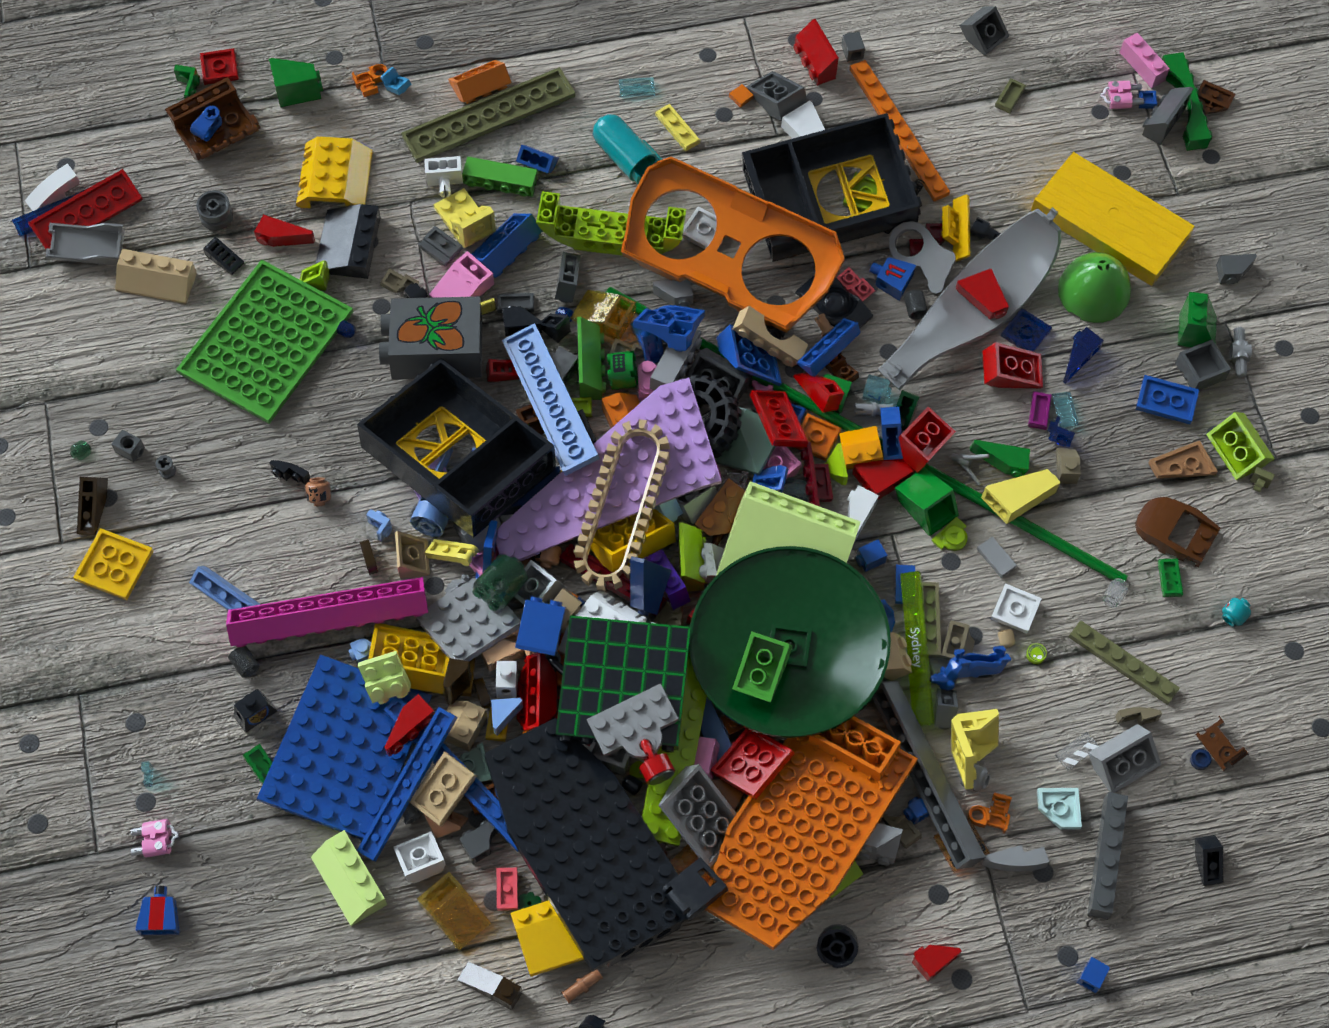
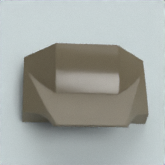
[941,620,975,660]

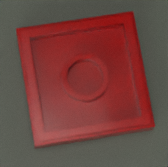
[200,48,239,85]

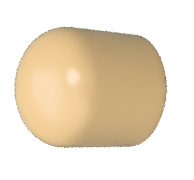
[998,629,1015,648]

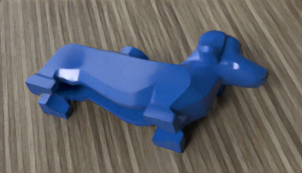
[930,646,1012,691]

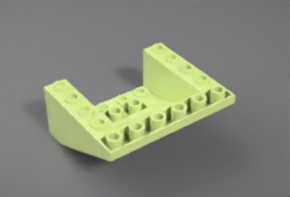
[715,481,861,577]

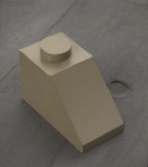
[1056,448,1081,484]

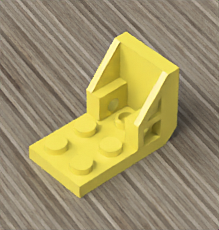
[433,188,496,248]
[951,709,999,789]

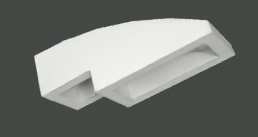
[25,163,80,214]

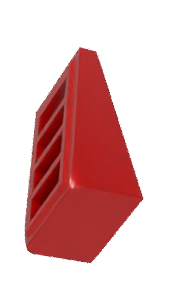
[486,359,520,382]

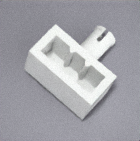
[425,156,463,197]

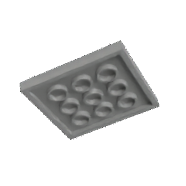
[415,577,521,661]

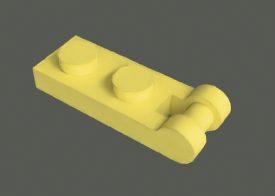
[425,539,479,566]

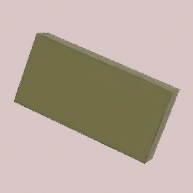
[995,78,1026,114]

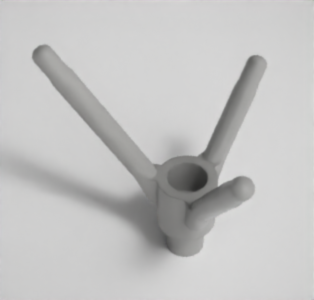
[951,453,989,486]

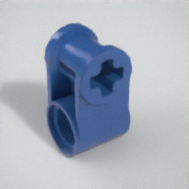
[190,106,222,142]

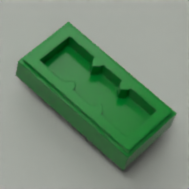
[1158,559,1183,597]
[242,744,272,785]

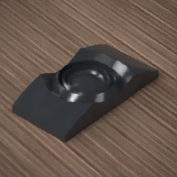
[795,275,873,328]

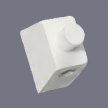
[496,661,518,699]

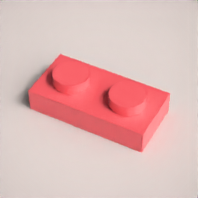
[496,867,518,911]

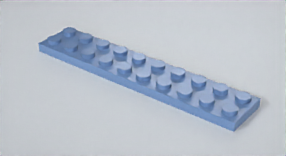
[502,323,600,476]

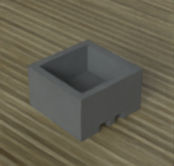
[1175,339,1231,390]

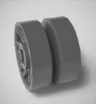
[196,190,233,231]

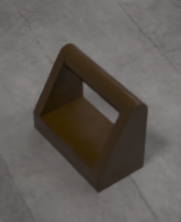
[443,658,472,705]

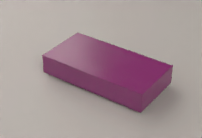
[1028,391,1052,430]

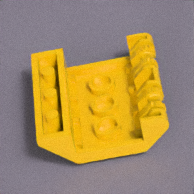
[296,136,373,208]

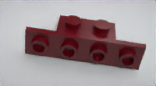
[800,442,833,507]

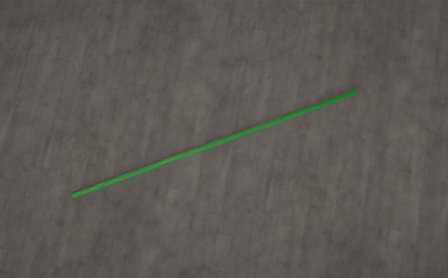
[605,287,1128,585]

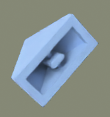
[491,698,524,735]

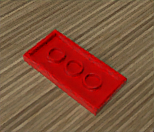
[750,390,809,447]

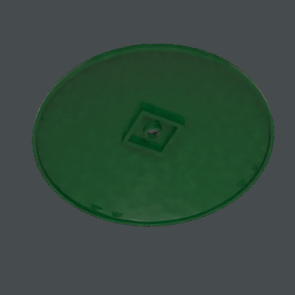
[689,546,891,738]

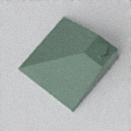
[714,407,776,475]

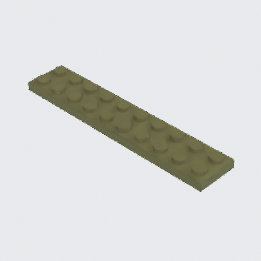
[401,67,575,163]

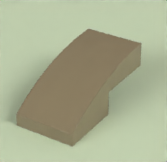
[1115,707,1162,726]

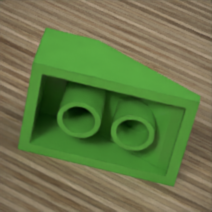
[732,631,793,702]

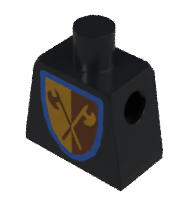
[234,689,277,733]

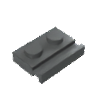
[418,226,463,267]

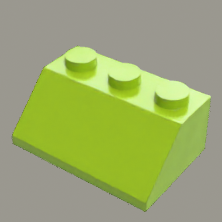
[1206,412,1275,480]
[678,522,708,591]

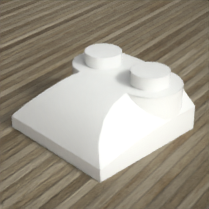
[393,831,446,883]

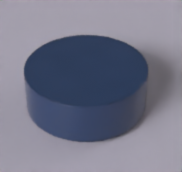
[1190,749,1212,770]

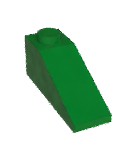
[970,439,1030,478]

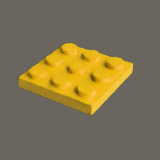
[73,528,154,600]

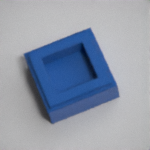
[1137,91,1157,109]

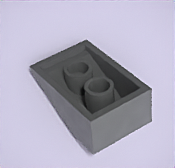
[746,71,807,121]

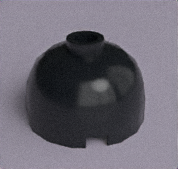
[816,924,859,968]

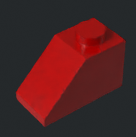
[912,945,962,982]

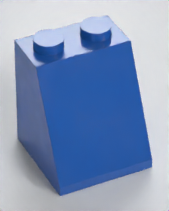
[515,596,566,656]

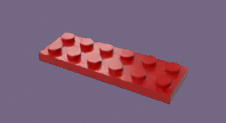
[28,169,143,250]

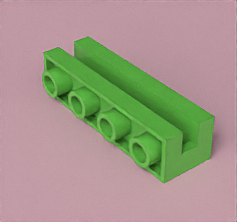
[462,156,538,197]

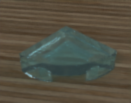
[141,761,153,787]

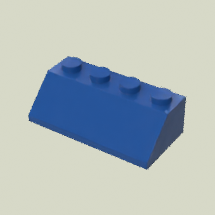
[471,213,543,278]

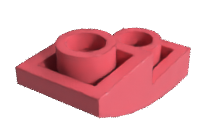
[836,267,875,302]

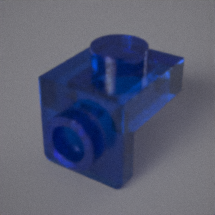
[1047,416,1075,447]

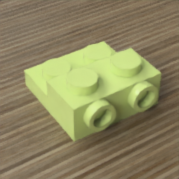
[358,651,411,704]

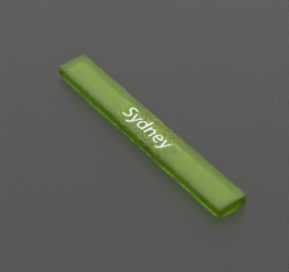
[900,571,934,726]

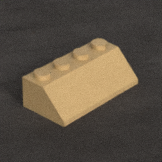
[115,249,197,304]

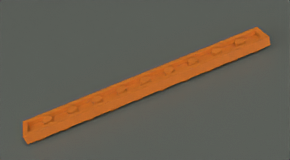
[849,60,950,202]

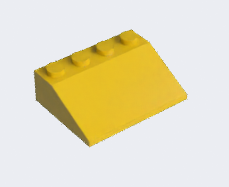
[585,509,676,573]
[368,623,449,694]
[511,900,584,977]

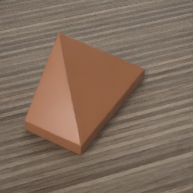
[423,811,468,838]

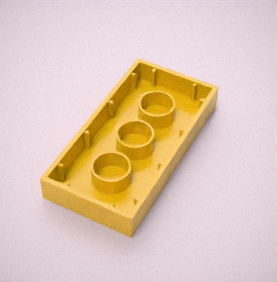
[1031,152,1195,286]

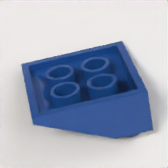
[716,324,782,386]

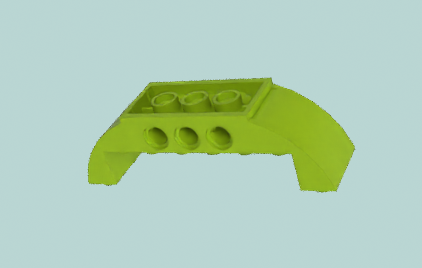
[536,191,686,256]

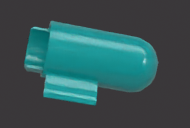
[593,114,662,184]

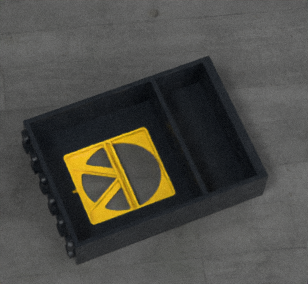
[742,113,922,262]
[357,358,556,538]

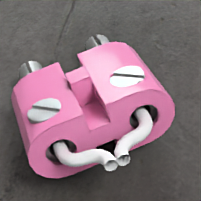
[1100,81,1144,109]
[131,819,179,858]

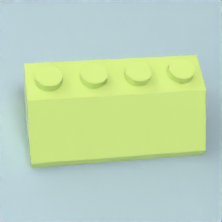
[311,830,387,926]

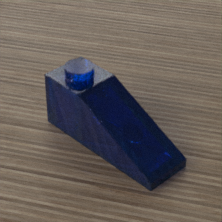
[1063,327,1104,384]

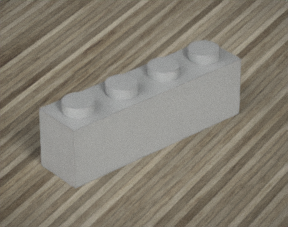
[650,330,702,390]

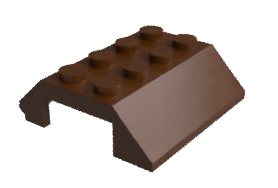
[165,77,261,160]

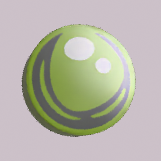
[1026,643,1047,664]

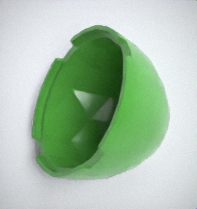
[1058,252,1131,323]

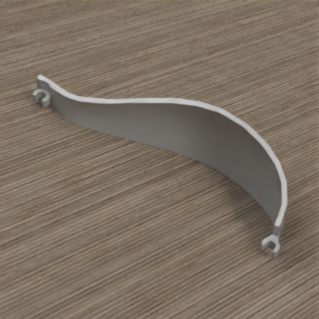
[878,207,1061,390]

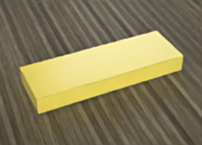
[655,104,700,152]

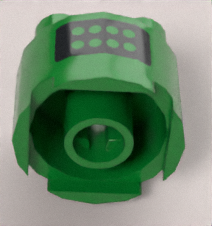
[607,351,638,390]

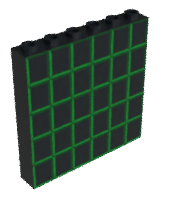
[556,615,691,753]

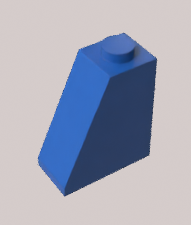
[880,407,903,460]

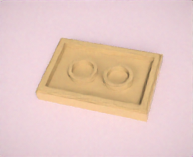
[410,752,477,826]

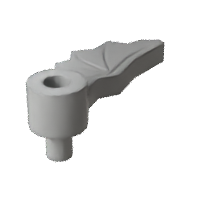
[445,574,470,596]

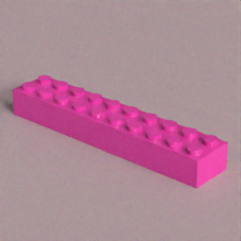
[226,577,428,647]

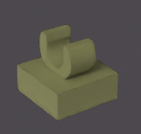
[1250,467,1275,492]

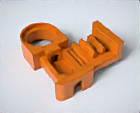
[352,64,387,97]
[968,792,1012,833]

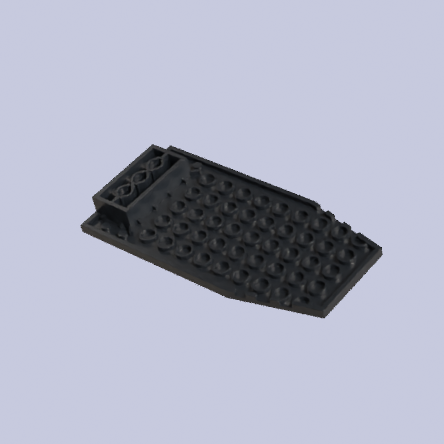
[484,718,691,972]

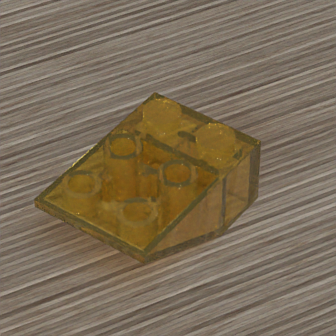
[570,290,636,340]
[417,872,491,950]

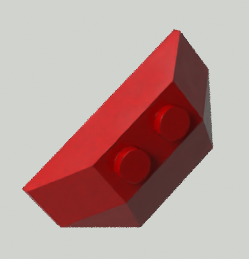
[517,652,557,732]

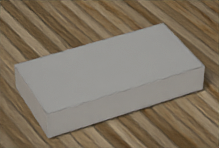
[977,537,1017,578]

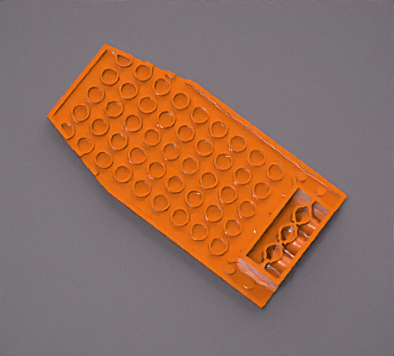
[705,716,918,950]

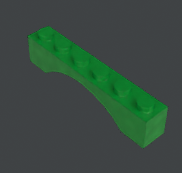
[1162,52,1212,151]

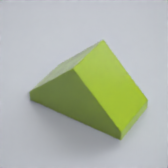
[300,260,330,291]

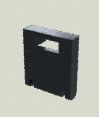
[662,857,728,921]

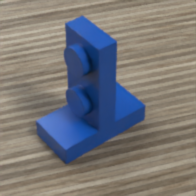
[630,323,664,364]

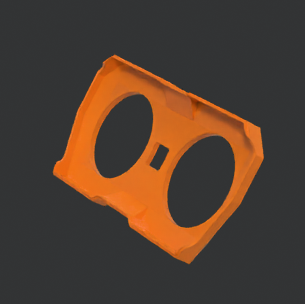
[621,156,845,333]

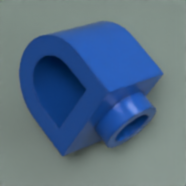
[903,797,930,825]

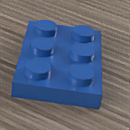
[1135,375,1199,424]

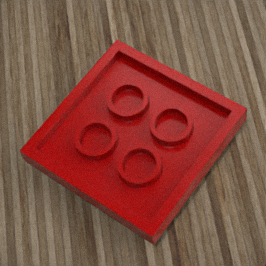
[711,728,794,800]

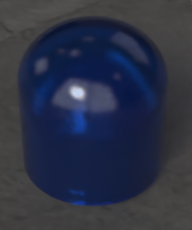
[555,307,574,322]
[337,320,356,338]

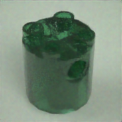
[472,554,529,612]

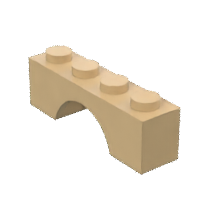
[733,306,808,367]

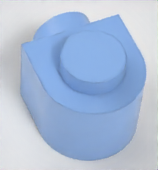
[348,639,371,663]

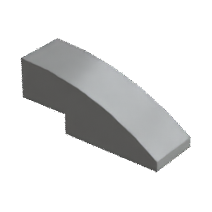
[980,845,1049,872]

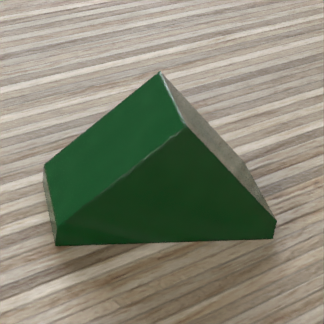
[896,390,920,431]

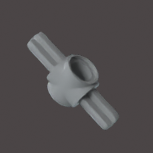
[1229,327,1252,378]

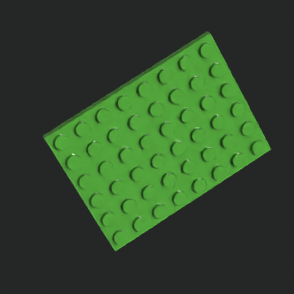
[176,259,353,424]

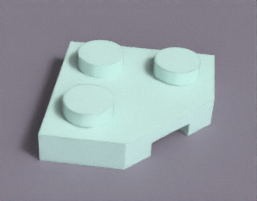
[1037,788,1082,829]

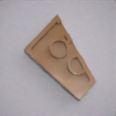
[1148,440,1218,479]

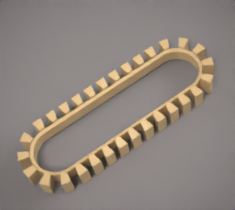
[574,419,670,591]

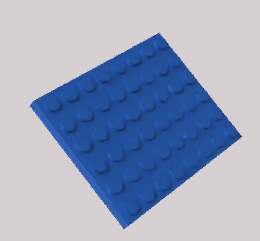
[257,654,432,840]

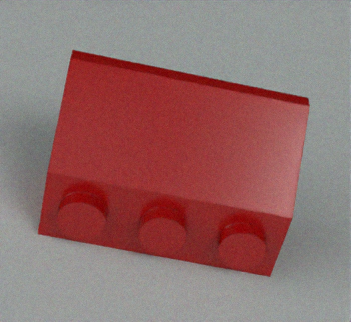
[793,19,839,86]
[898,407,956,473]

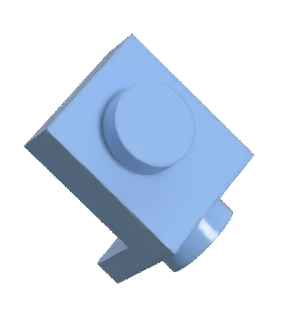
[366,509,392,542]

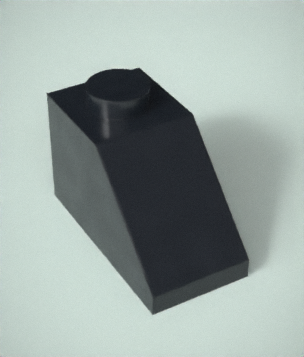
[502,306,542,336]
[1195,835,1224,885]

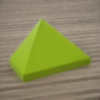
[825,443,848,485]

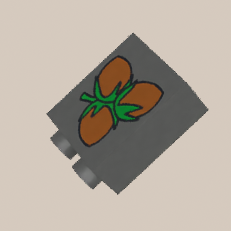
[379,296,482,380]

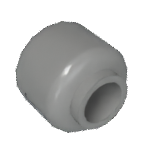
[958,764,990,792]

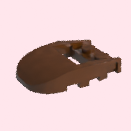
[1135,497,1221,567]

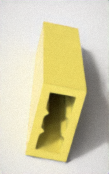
[981,469,1060,524]

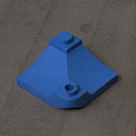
[633,305,705,352]

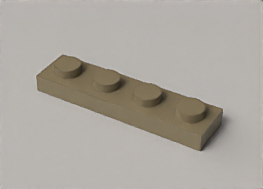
[918,582,941,658]

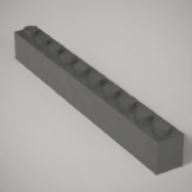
[872,681,986,869]

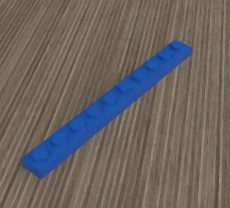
[384,698,519,852]

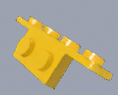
[942,194,970,262]

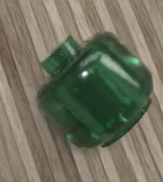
[70,440,91,460]

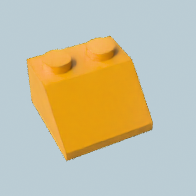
[839,426,883,470]

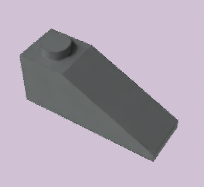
[555,252,581,303]

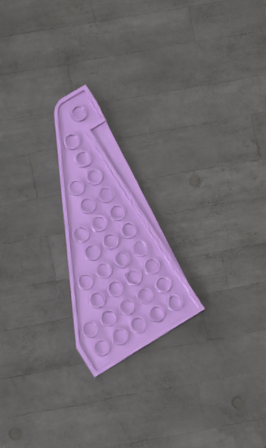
[496,378,722,566]

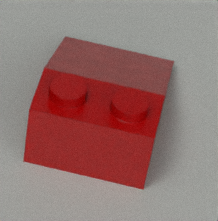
[983,342,1043,389]

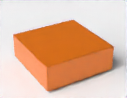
[729,84,754,108]

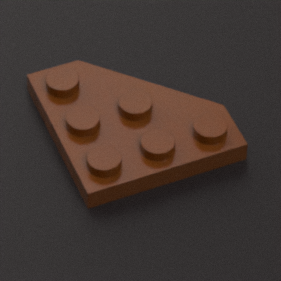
[693,478,745,536]

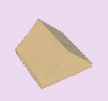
[395,531,430,579]

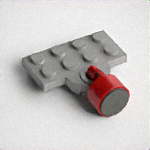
[587,683,679,785]

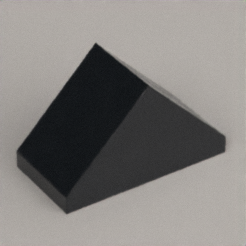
[541,313,571,343]

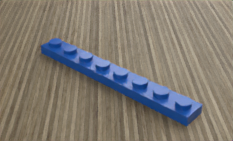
[357,707,458,862]

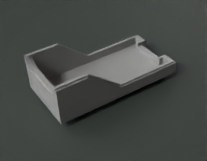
[46,223,124,266]

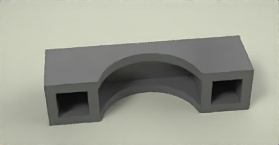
[460,820,498,864]

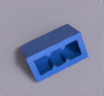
[516,144,559,174]

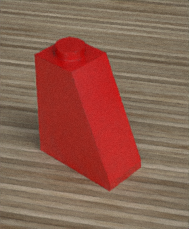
[956,268,1009,319]
[852,459,913,500]

